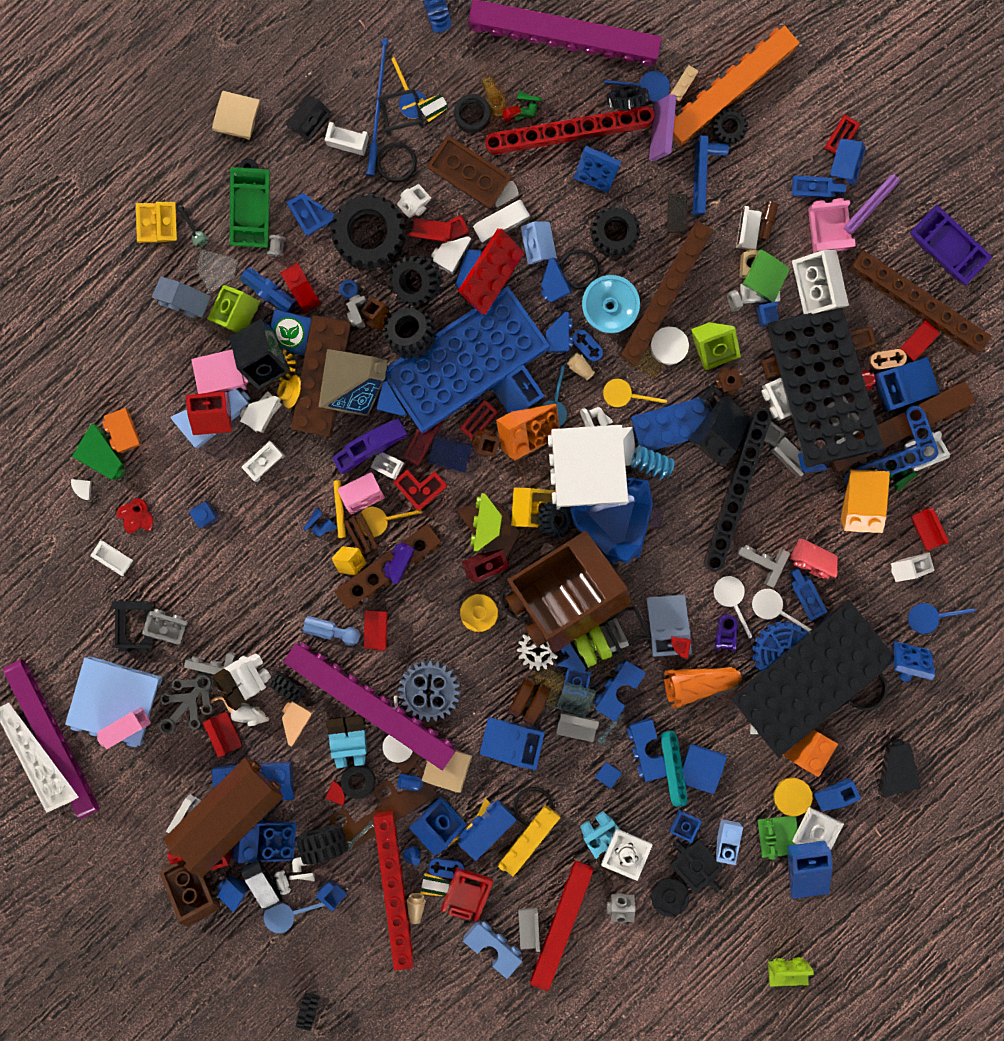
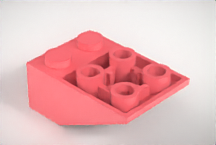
[789,539,838,579]

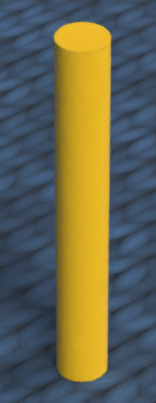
[333,480,346,538]

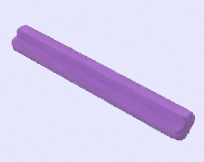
[844,174,900,234]

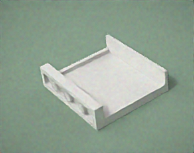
[548,425,628,510]

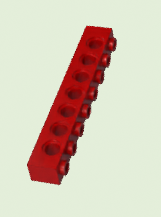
[373,810,415,971]

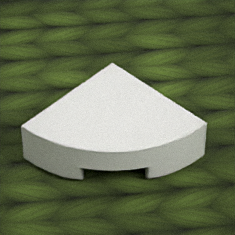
[71,479,92,500]

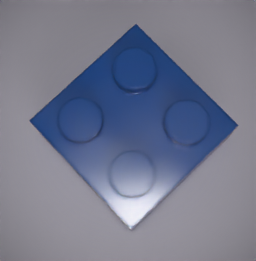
[562,668,591,696]
[669,809,702,843]

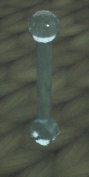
[597,711,625,745]
[347,820,374,850]

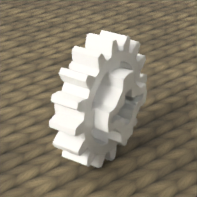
[517,634,558,671]

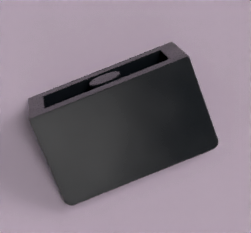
[286,95,331,142]

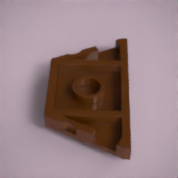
[456,501,520,558]

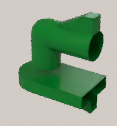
[515,91,542,121]
[886,465,918,492]

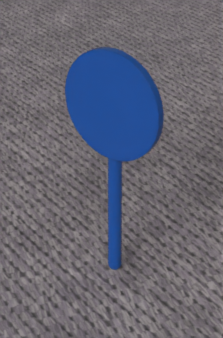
[604,71,670,102]
[908,603,975,634]

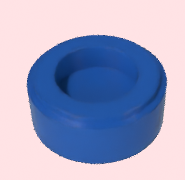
[339,280,359,300]

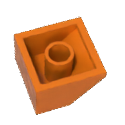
[782,729,838,777]

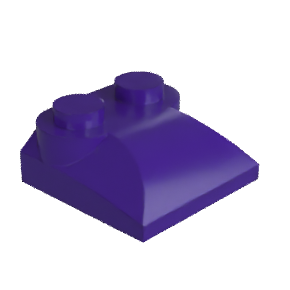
[383,542,416,585]

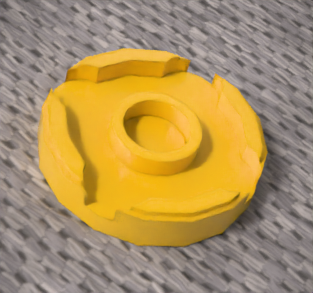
[460,594,498,632]
[773,777,813,816]

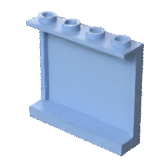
[65,656,163,747]

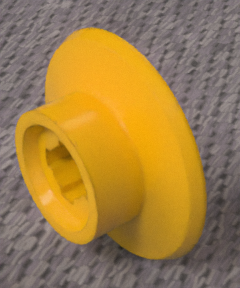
[277,375,301,409]

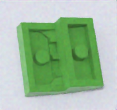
[742,249,790,303]

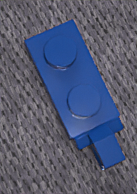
[791,175,846,199]
[790,568,828,621]

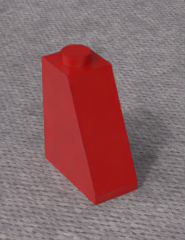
[280,263,321,313]

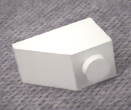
[431,237,472,275]
[240,396,281,433]
[891,552,934,582]

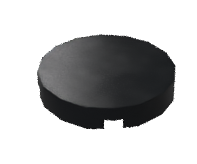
[651,877,689,917]

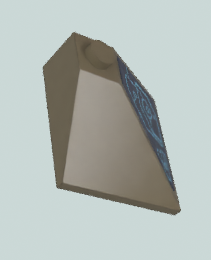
[319,349,388,416]

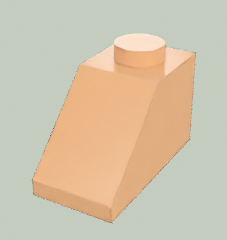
[282,701,314,747]

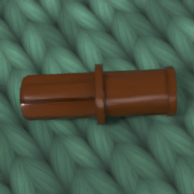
[758,201,779,241]

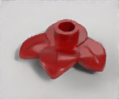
[116,498,153,534]

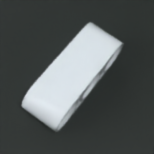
[473,200,531,244]

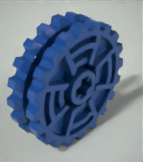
[752,622,808,671]

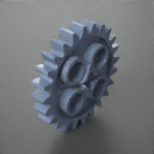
[398,659,461,722]

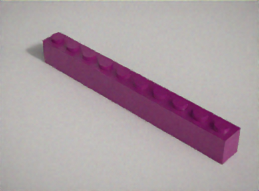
[468,0,662,66]
[283,642,457,771]

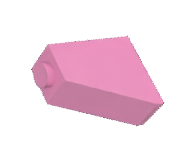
[97,707,151,749]

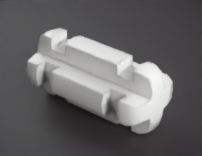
[274,870,291,895]

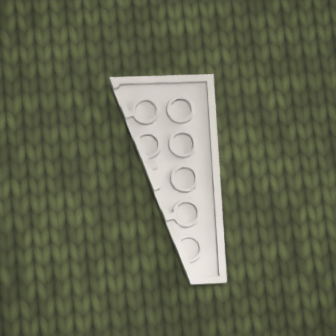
[0,703,79,813]

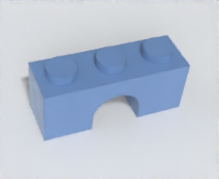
[463,920,522,979]

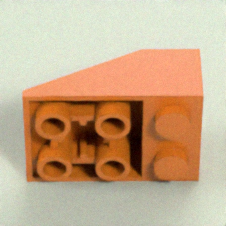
[496,404,560,461]

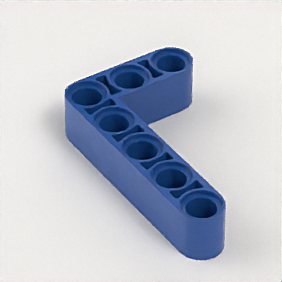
[845,405,939,483]

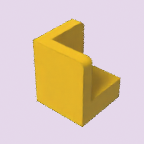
[332,546,366,575]

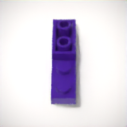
[332,418,408,474]

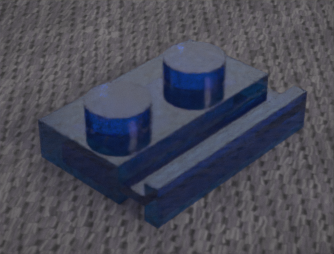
[428,436,472,473]

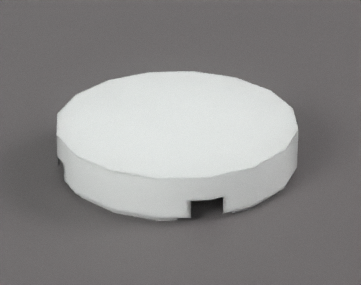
[650,326,689,365]

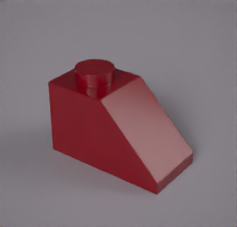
[462,549,509,583]

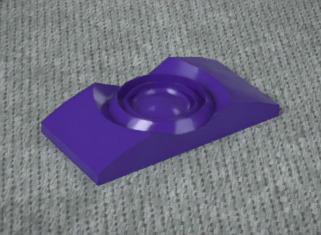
[910,204,992,285]

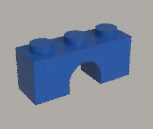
[594,659,646,722]
[627,718,667,782]

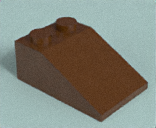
[159,860,221,927]

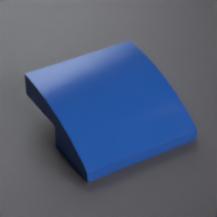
[682,743,727,794]

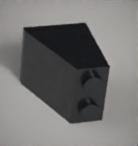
[229,318,291,390]

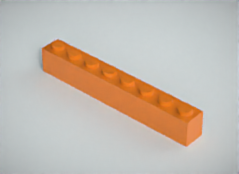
[673,25,800,147]

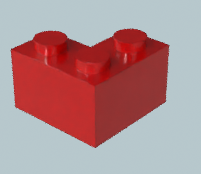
[393,469,448,511]

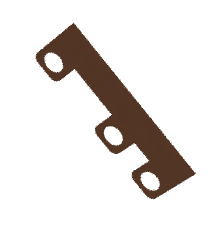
[330,763,437,852]

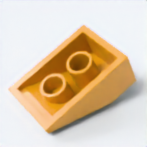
[841,469,890,533]

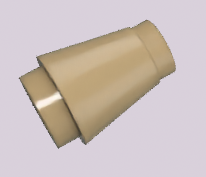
[566,352,595,380]
[407,893,426,924]

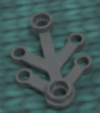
[159,672,214,735]

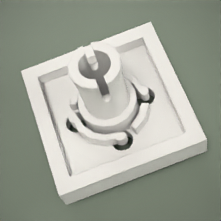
[601,829,652,881]

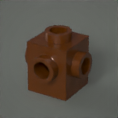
[359,297,392,331]
[715,367,744,396]
[471,428,501,457]

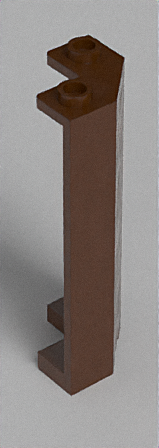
[164,758,284,877]

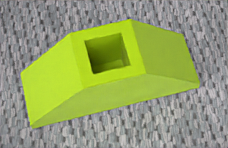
[470,493,502,551]

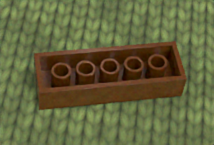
[291,315,353,438]

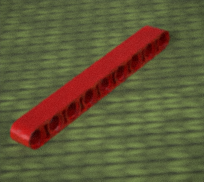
[485,106,654,155]

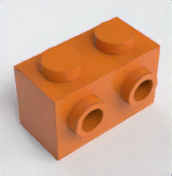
[102,408,142,453]

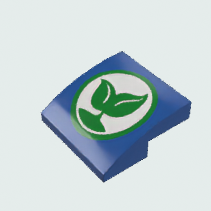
[271,309,312,356]

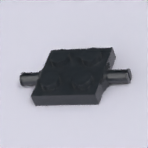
[669,838,724,893]

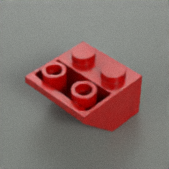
[186,392,232,435]

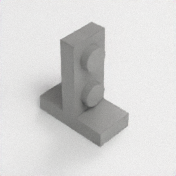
[736,545,790,588]
[184,652,237,692]

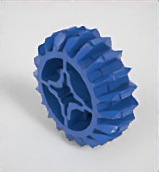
[423,0,451,33]

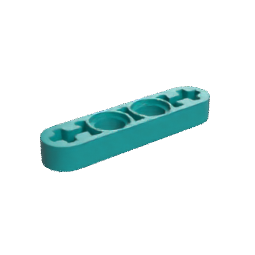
[661,731,687,807]

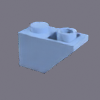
[716,819,743,865]

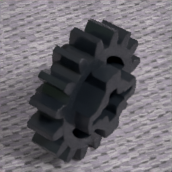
[606,84,649,111]

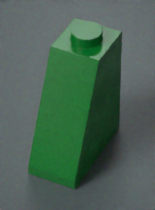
[72,423,126,481]

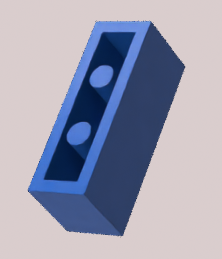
[458,799,516,861]

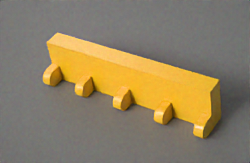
[498,804,561,877]

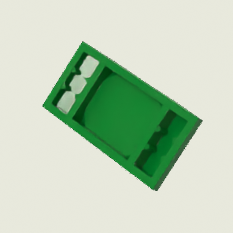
[230,167,270,248]

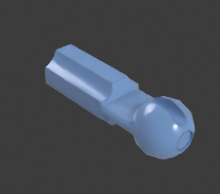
[302,616,361,646]

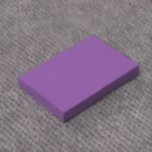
[649,94,676,161]

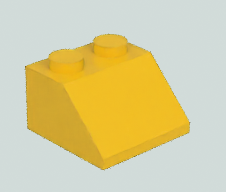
[511,488,555,528]

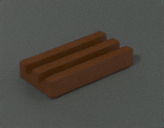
[344,513,379,555]

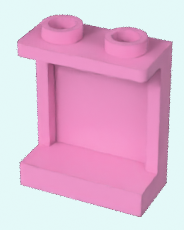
[808,198,856,253]
[191,350,249,394]

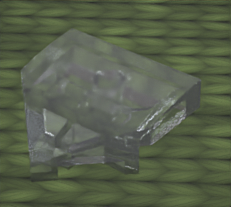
[196,249,239,292]

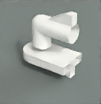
[580,407,613,427]
[289,857,315,881]

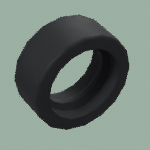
[454,94,491,133]

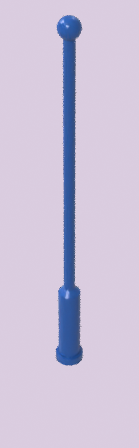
[366,38,389,177]

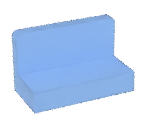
[521,221,557,264]

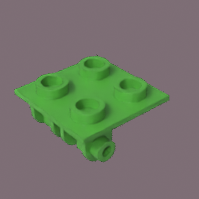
[758,816,797,859]

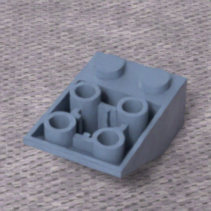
[646,595,692,657]

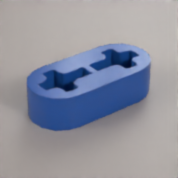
[573,330,603,362]
[428,857,465,878]

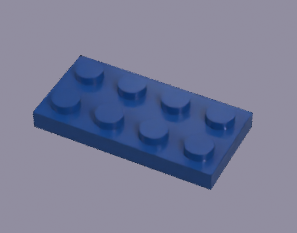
[631,398,710,450]

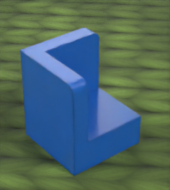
[755,301,779,327]
[315,878,347,912]

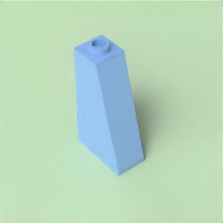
[171,389,251,448]

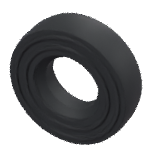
[341,764,375,799]

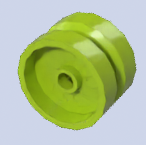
[574,625,612,668]

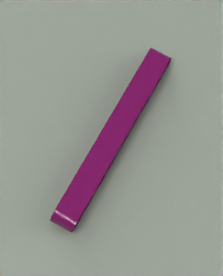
[3,659,99,820]

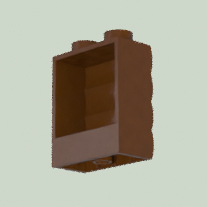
[505,531,632,653]

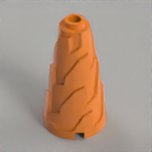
[664,667,742,709]

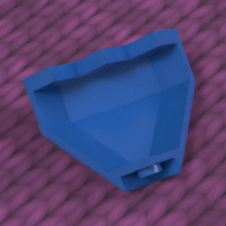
[570,477,653,565]

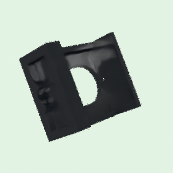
[112,601,155,652]

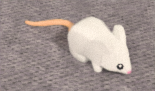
[199,696,269,726]

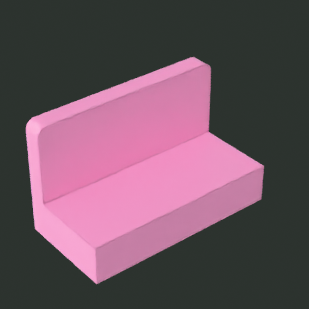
[338,473,385,515]

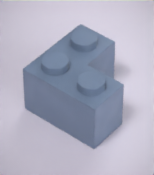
[152,276,211,319]

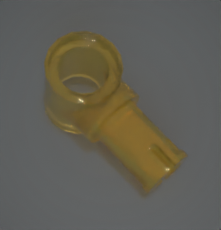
[481,76,507,116]

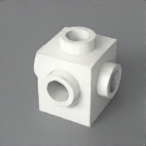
[397,184,431,218]

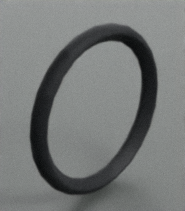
[376,142,417,182]
[560,249,599,290]
[513,787,553,826]

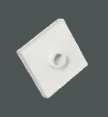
[792,807,844,850]

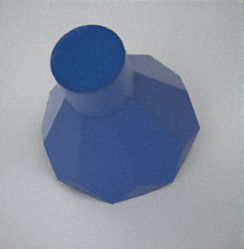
[403,846,421,866]

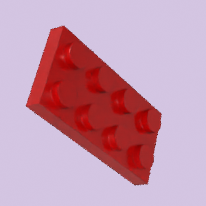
[458,228,524,315]

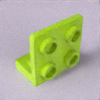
[768,958,814,987]

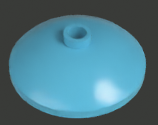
[582,275,640,333]

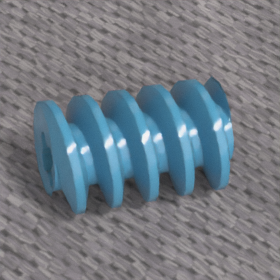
[631,445,674,480]

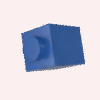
[189,501,219,528]

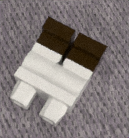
[211,653,271,711]

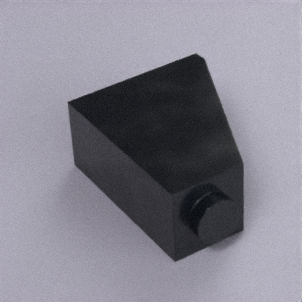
[878,739,921,797]

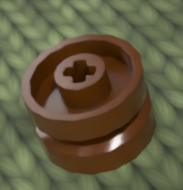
[508,676,551,726]

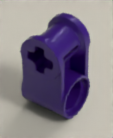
[715,614,738,652]

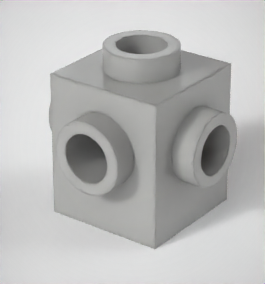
[607,893,635,923]

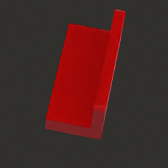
[408,218,453,243]
[910,508,949,551]
[364,610,388,650]
[203,711,242,758]

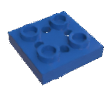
[573,146,621,193]
[892,641,935,682]

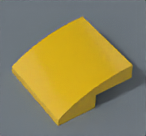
[135,202,177,243]

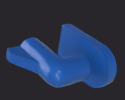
[302,507,337,537]
[397,773,423,791]

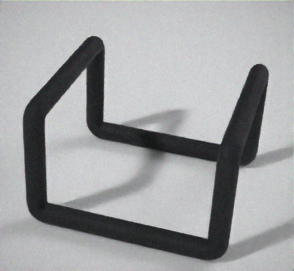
[378,89,424,136]
[599,606,651,655]

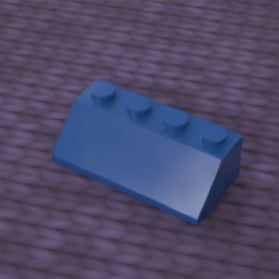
[212,761,295,801]

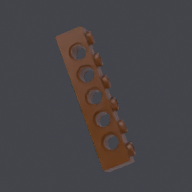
[334,523,442,610]

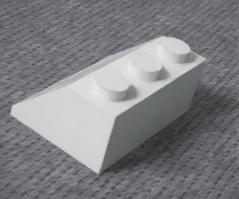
[792,249,849,314]

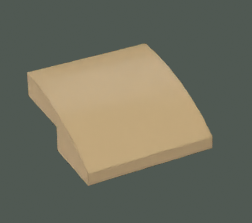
[212,91,260,140]
[422,750,472,793]

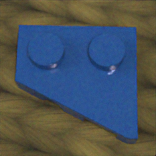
[286,193,335,237]

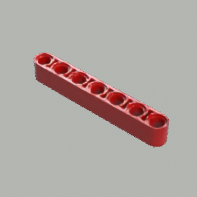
[529,860,594,992]

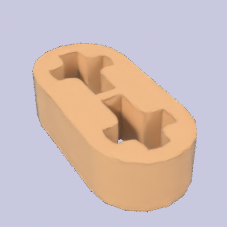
[869,349,907,370]

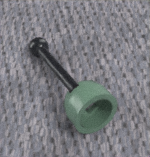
[177,205,209,248]

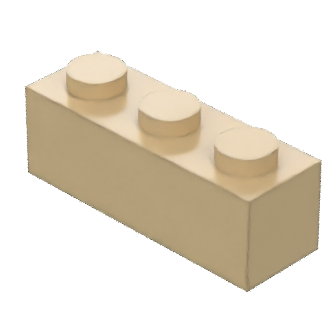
[671,65,699,105]

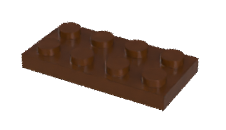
[427,135,512,210]

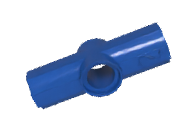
[240,267,296,312]

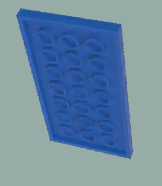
[385,286,551,434]

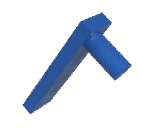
[692,136,729,217]

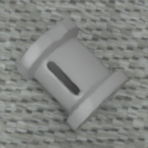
[267,235,286,258]

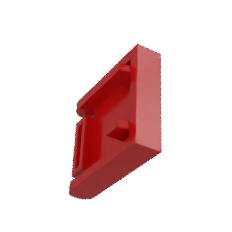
[441,868,493,922]

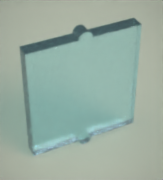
[555,682,596,717]

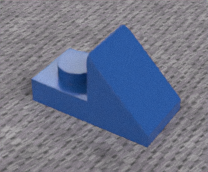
[556,643,586,671]

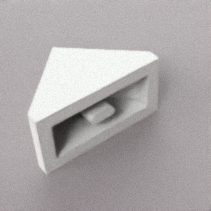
[371,452,405,480]

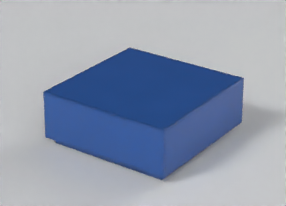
[595,761,622,789]

